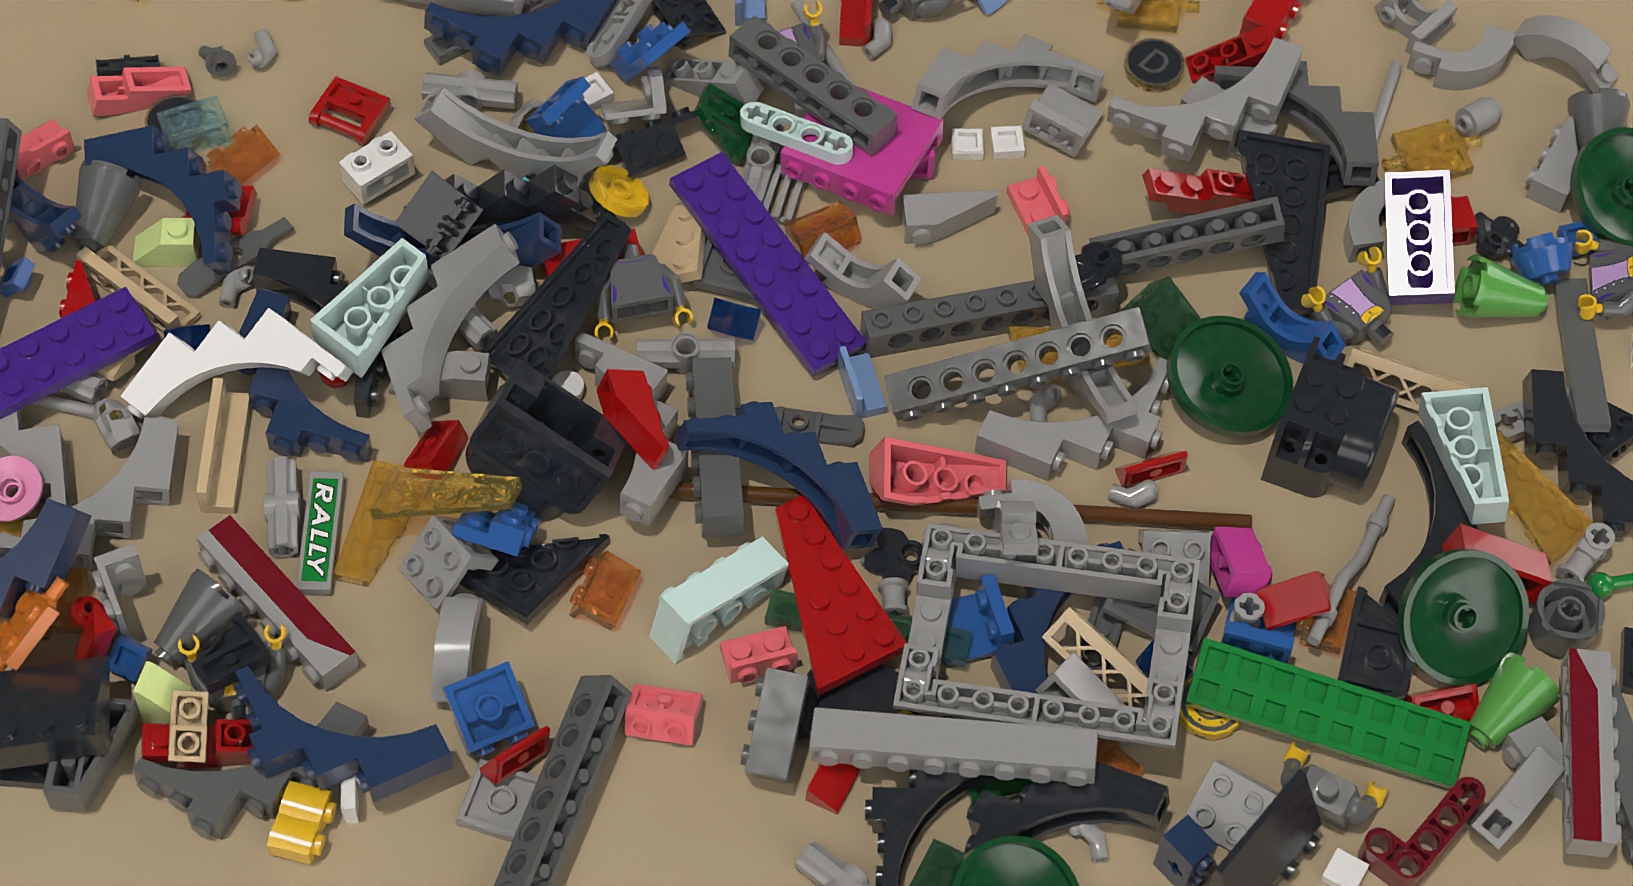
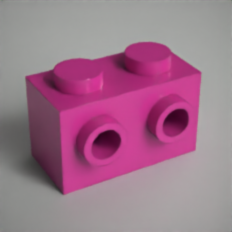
[1210,526,1272,597]

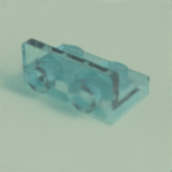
[156,95,232,153]

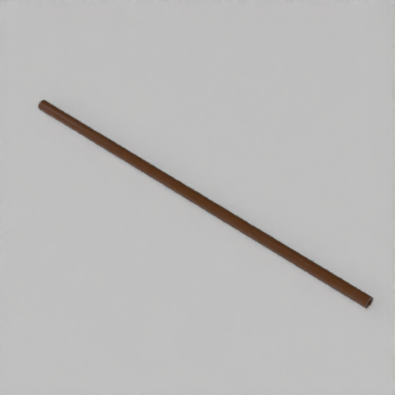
[669,482,1252,529]

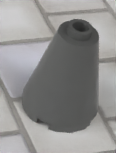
[1567,88,1630,150]
[72,160,143,253]
[154,569,249,666]

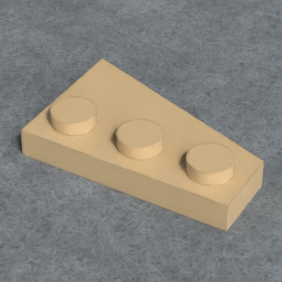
[652,204,706,283]

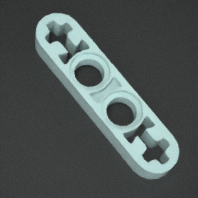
[740,102,853,165]

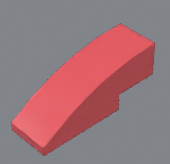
[87,67,191,117]

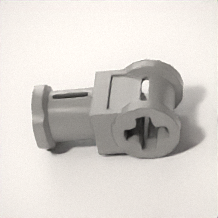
[1556,523,1615,582]

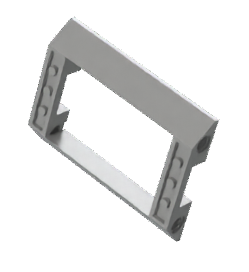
[893,523,1200,749]

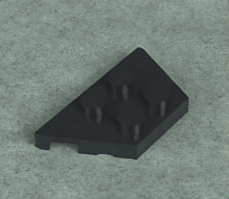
[1337,586,1413,700]

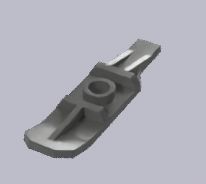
[177,217,294,297]
[735,406,864,446]

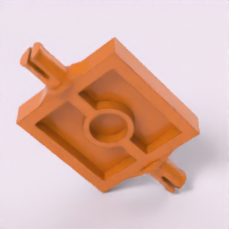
[0,576,69,672]

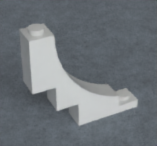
[121,308,354,419]

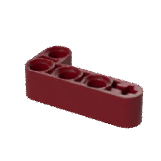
[1358,776,1486,886]

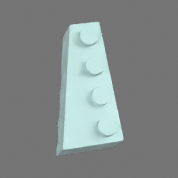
[310,238,429,378]
[1418,387,1509,525]
[649,536,789,664]

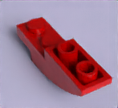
[1142,168,1252,214]
[141,719,253,768]

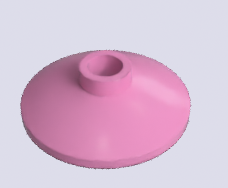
[0,456,43,522]

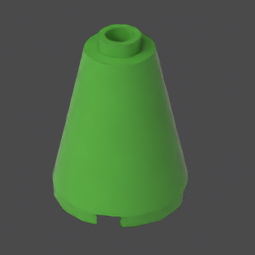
[1454,254,1548,318]
[1469,653,1561,749]

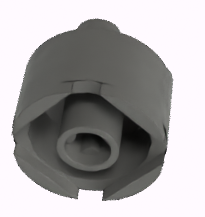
[1528,578,1605,657]

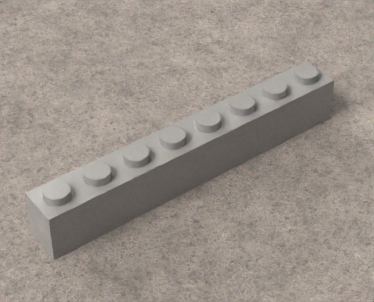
[809,708,1098,786]

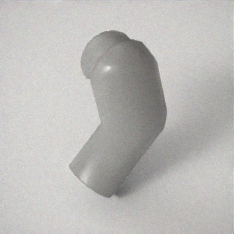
[862,18,892,60]
[247,29,276,69]
[219,266,254,308]
[1029,384,1062,422]
[1108,479,1158,508]
[1068,824,1109,864]

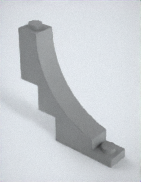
[381,224,520,433]
[575,332,689,526]
[0,410,71,507]
[0,416,179,571]

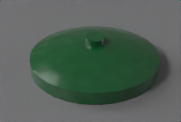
[1570,127,1633,246]
[1166,315,1293,438]
[1398,548,1529,686]
[948,836,1079,886]

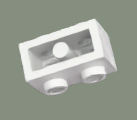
[339,131,415,205]

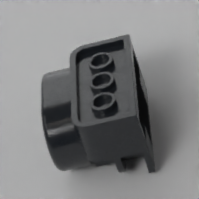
[1260,336,1399,498]
[465,359,627,521]

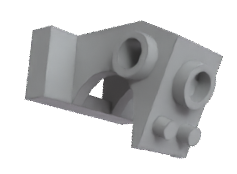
[1375,0,1458,56]

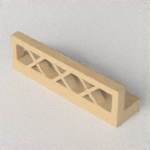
[76,243,201,337]
[1347,345,1478,411]
[196,378,251,514]
[1042,606,1148,707]

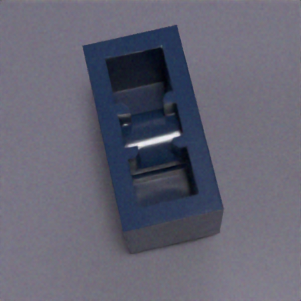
[1153,815,1218,886]

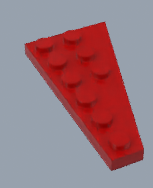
[775,495,906,696]

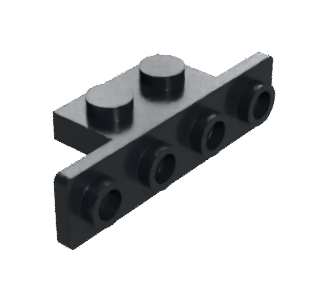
[612,107,697,177]

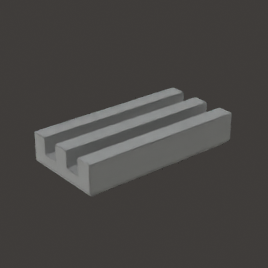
[763,164,805,226]

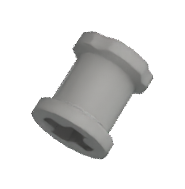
[878,577,910,622]
[1229,593,1265,628]

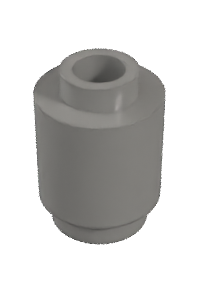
[1455,97,1502,137]

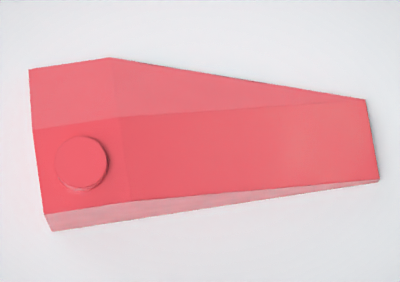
[869,437,1006,506]

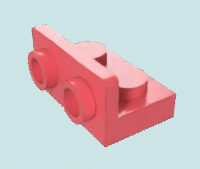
[16,119,75,180]
[1006,166,1070,237]
[720,626,798,684]
[624,684,702,745]

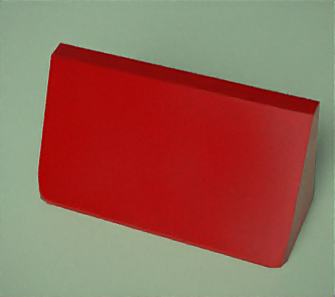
[403,420,468,480]
[1115,451,1188,488]
[1257,571,1331,631]
[75,603,117,660]
[1405,683,1480,721]
[479,725,550,785]
[805,763,861,814]

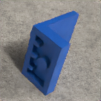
[525,76,606,138]
[942,574,1015,666]
[1221,597,1296,664]

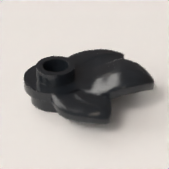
[1475,212,1525,260]
[1075,242,1123,292]
[860,528,923,582]

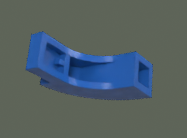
[1239,272,1346,363]

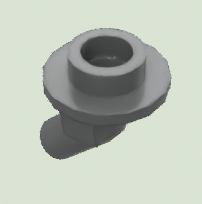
[199,45,236,77]

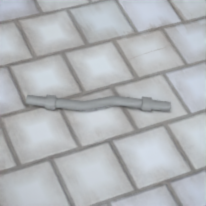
[1307,494,1395,646]

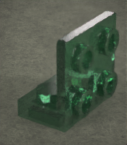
[1120,276,1201,360]

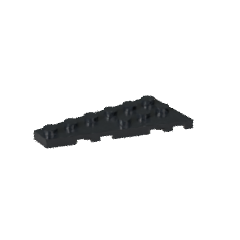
[1236,129,1331,317]
[480,212,632,380]

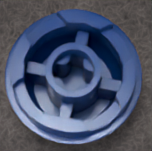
[1510,231,1572,285]

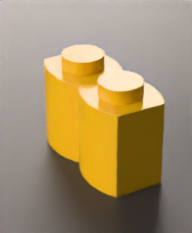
[267,781,337,865]

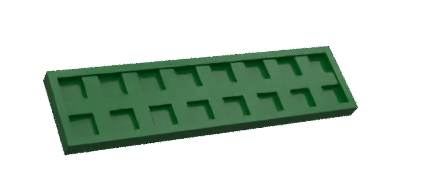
[1184,638,1471,790]

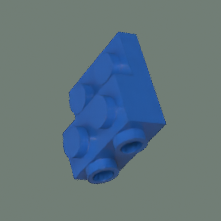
[610,22,691,83]
[452,502,540,556]
[442,661,535,757]

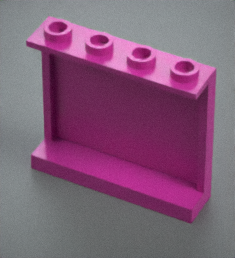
[780,85,943,216]

